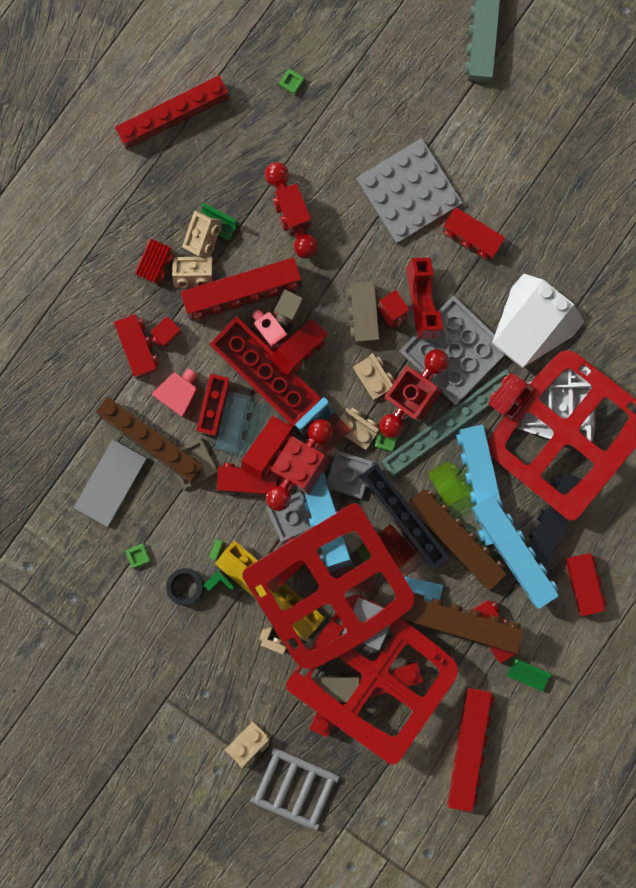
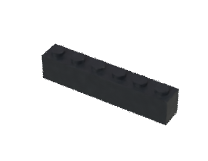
[358,463,449,570]
[511,471,582,581]

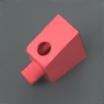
[252,308,289,353]
[152,368,198,418]

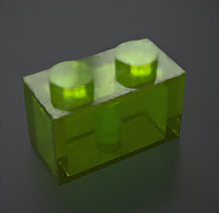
[427,461,469,507]

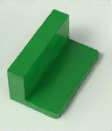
[201,203,238,242]
[203,571,236,591]
[506,658,553,692]

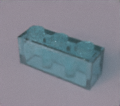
[215,391,255,455]

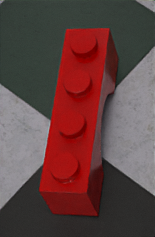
[406,257,443,340]

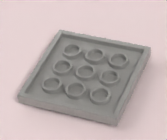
[356,138,462,244]
[399,295,505,405]

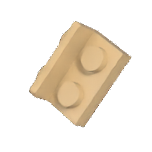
[182,211,223,257]
[172,256,213,288]
[353,354,395,401]
[333,408,379,451]
[259,626,286,654]
[225,721,270,768]

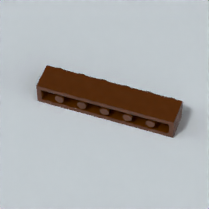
[96,396,203,485]
[408,489,506,591]
[401,592,524,653]

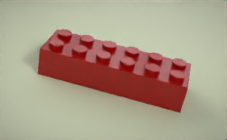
[180,257,301,321]
[209,316,321,428]

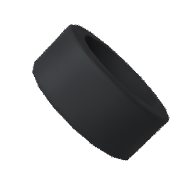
[166,568,204,606]

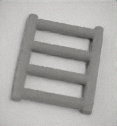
[250,748,340,831]

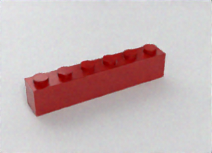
[115,75,229,149]
[447,687,494,812]

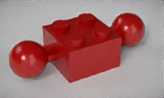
[264,162,318,259]
[379,349,449,439]
[266,419,333,512]

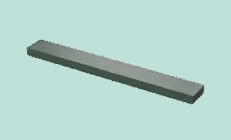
[381,369,510,477]

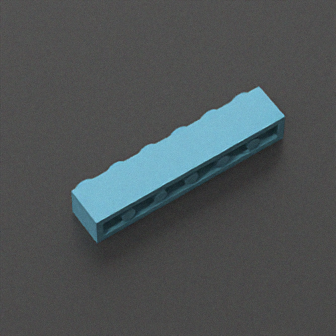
[456,425,503,545]
[300,471,352,571]
[471,495,559,609]

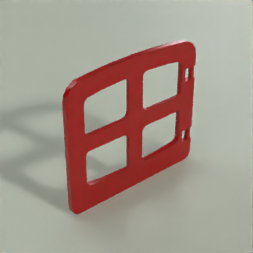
[488,351,636,521]
[242,503,414,669]
[286,595,458,765]

